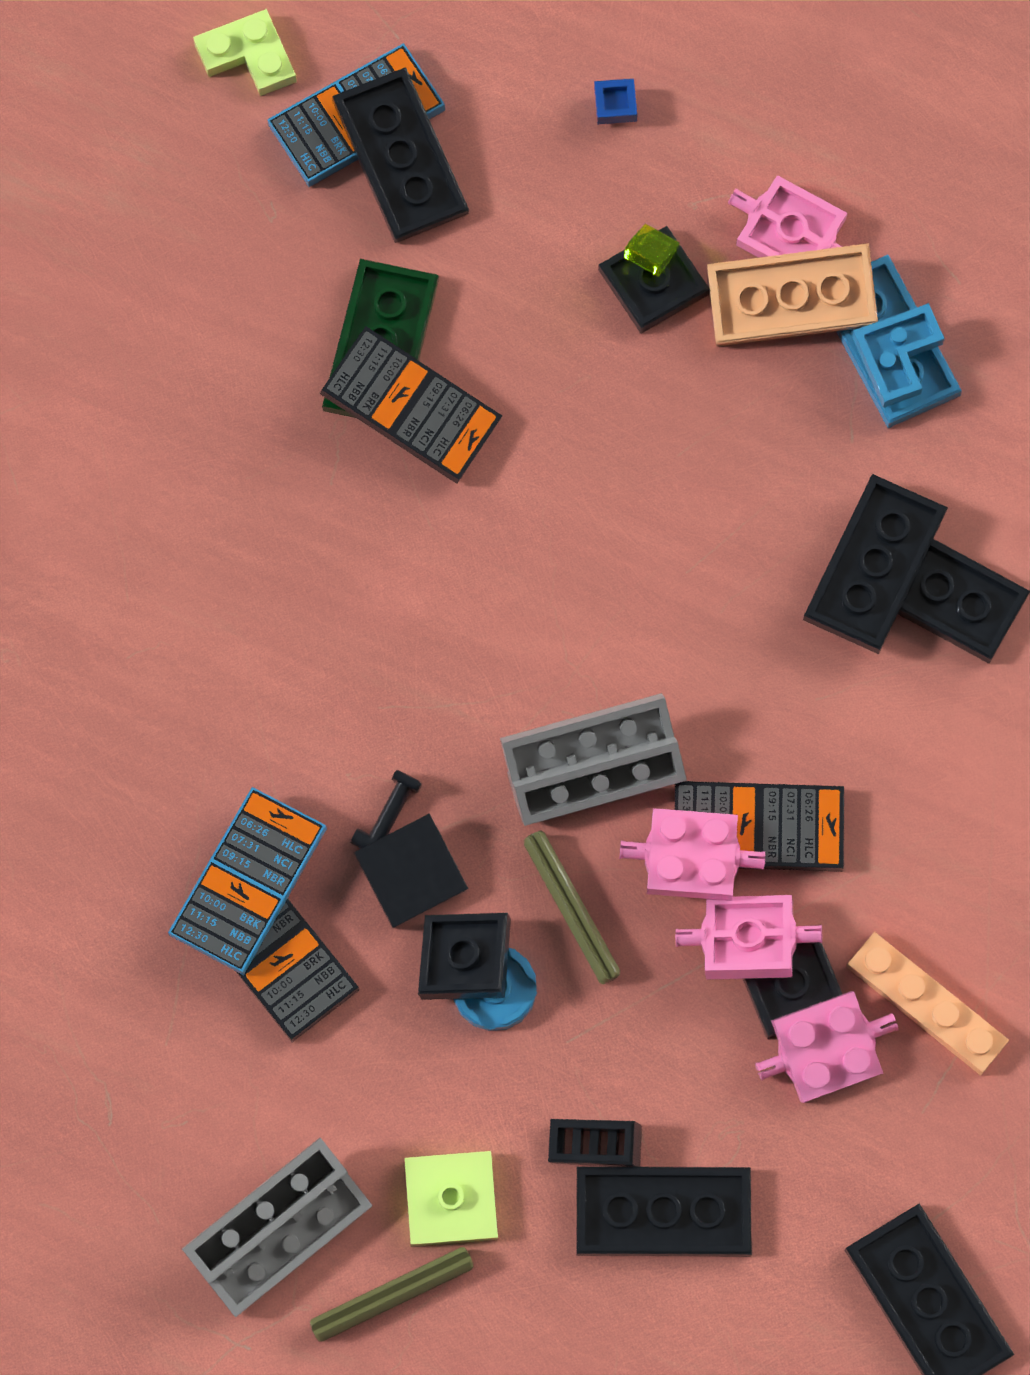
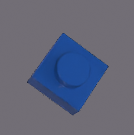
[594,78,637,125]

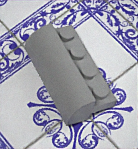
[500,693,687,826]
[182,1138,373,1317]

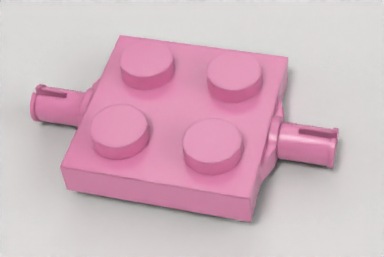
[728,175,847,258]
[619,808,765,901]
[675,895,823,979]
[755,991,898,1103]

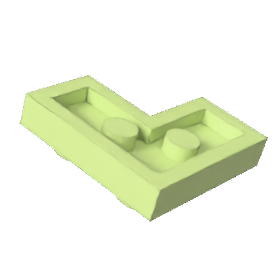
[193,9,297,96]

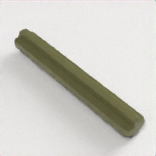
[524,831,620,984]
[310,1247,473,1342]

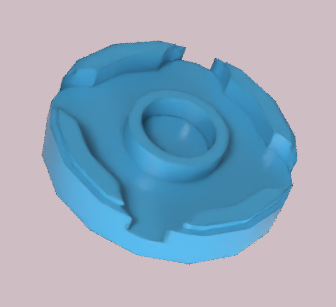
[453,948,537,1031]

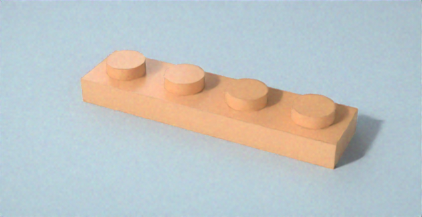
[847,932,1009,1076]

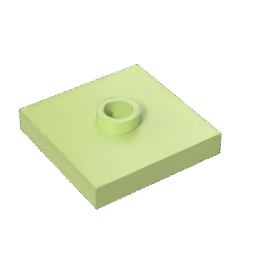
[405,1151,498,1247]

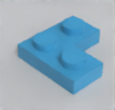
[852,303,945,408]

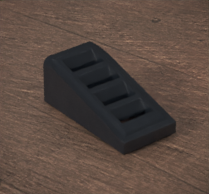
[548,1119,642,1167]

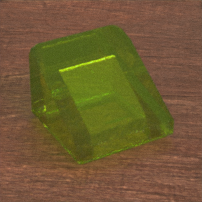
[624,223,680,277]

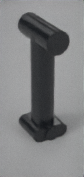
[350,770,422,848]

